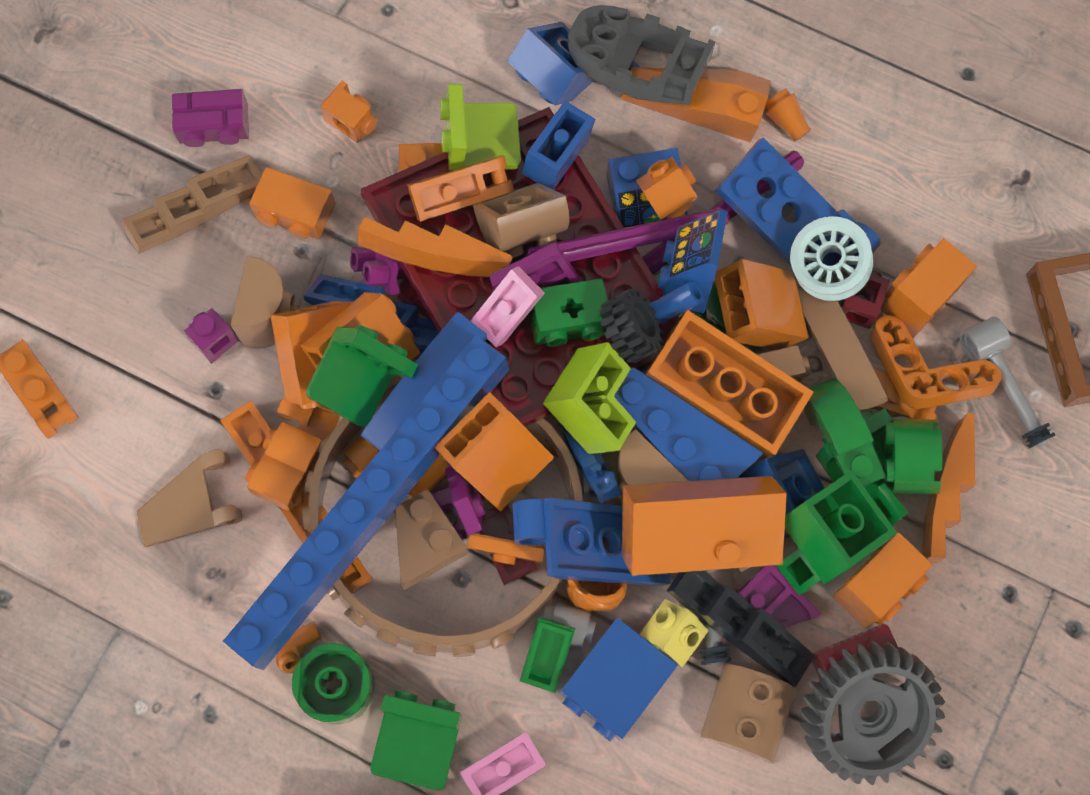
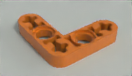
[870,315,1002,409]

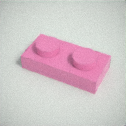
[471,266,545,347]
[460,732,546,795]

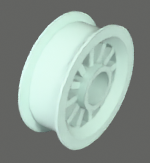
[790,217,873,301]

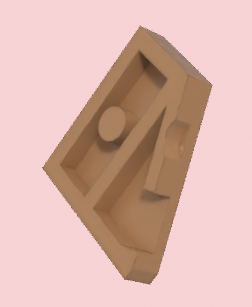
[395,489,468,590]

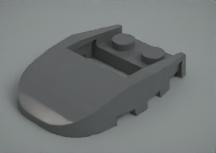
[568,5,715,105]

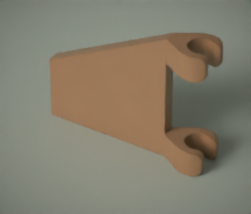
[137,449,242,547]

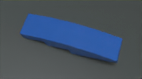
[303,274,439,353]
[361,312,487,451]

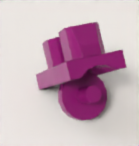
[350,247,406,295]

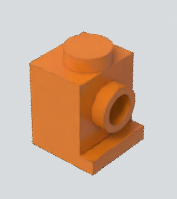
[320,80,378,143]

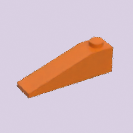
[621,67,771,143]

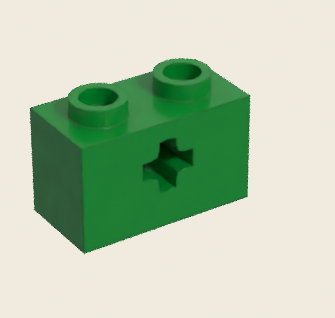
[528,279,608,347]

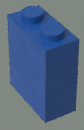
[560,618,678,742]

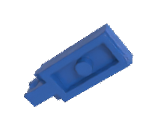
[559,423,621,504]

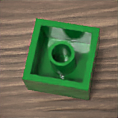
[785,470,897,584]

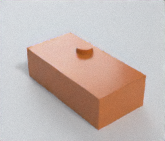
[644,310,813,459]
[622,476,787,576]

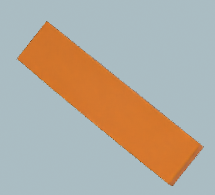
[357,217,513,277]
[922,413,975,563]

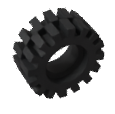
[600,289,664,363]

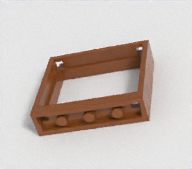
[1026,253,1090,407]

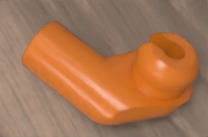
[276,621,322,674]

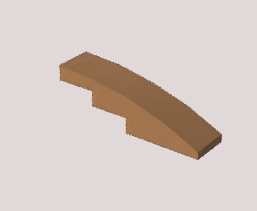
[122,155,262,254]
[798,278,888,412]

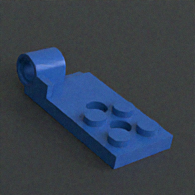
[715,137,881,278]
[512,498,671,586]

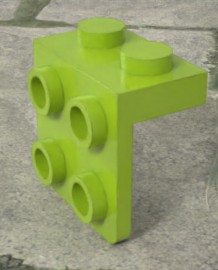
[440,84,521,170]

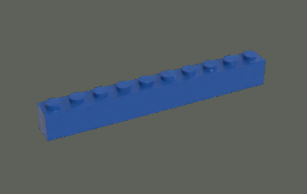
[223,335,509,670]

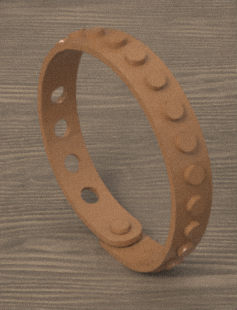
[303,376,583,657]

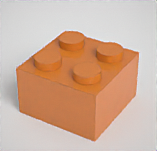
[881,238,977,338]
[832,532,933,628]

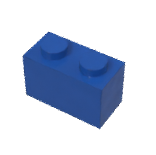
[522,101,596,190]

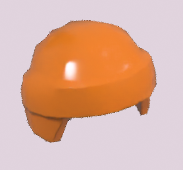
[566,580,627,611]

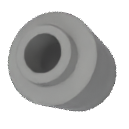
[543,602,597,648]

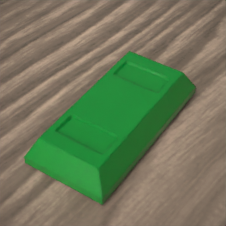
[520,617,576,693]

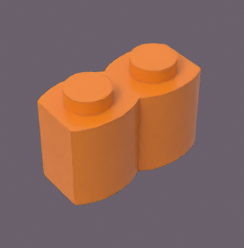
[245,422,322,512]

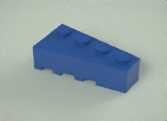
[614,367,763,481]

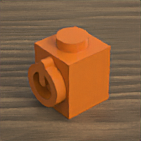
[636,157,697,220]

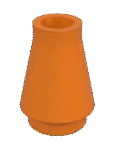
[765,88,811,142]

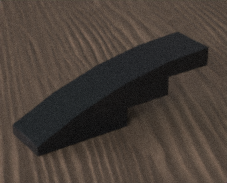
[666,570,815,687]

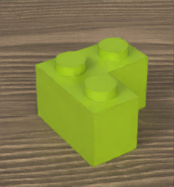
[543,342,636,454]

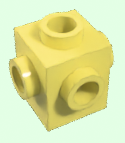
[639,599,709,668]

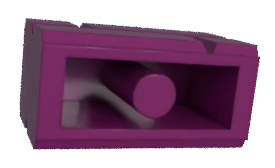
[172,89,249,147]

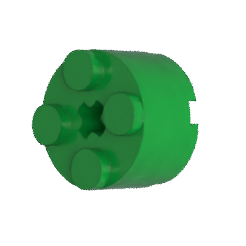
[882,419,942,494]
[292,643,375,725]

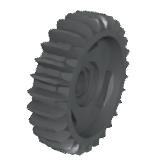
[800,641,945,786]

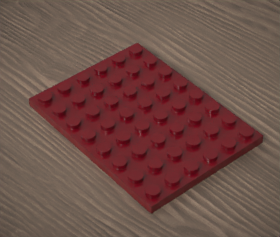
[361,107,679,427]

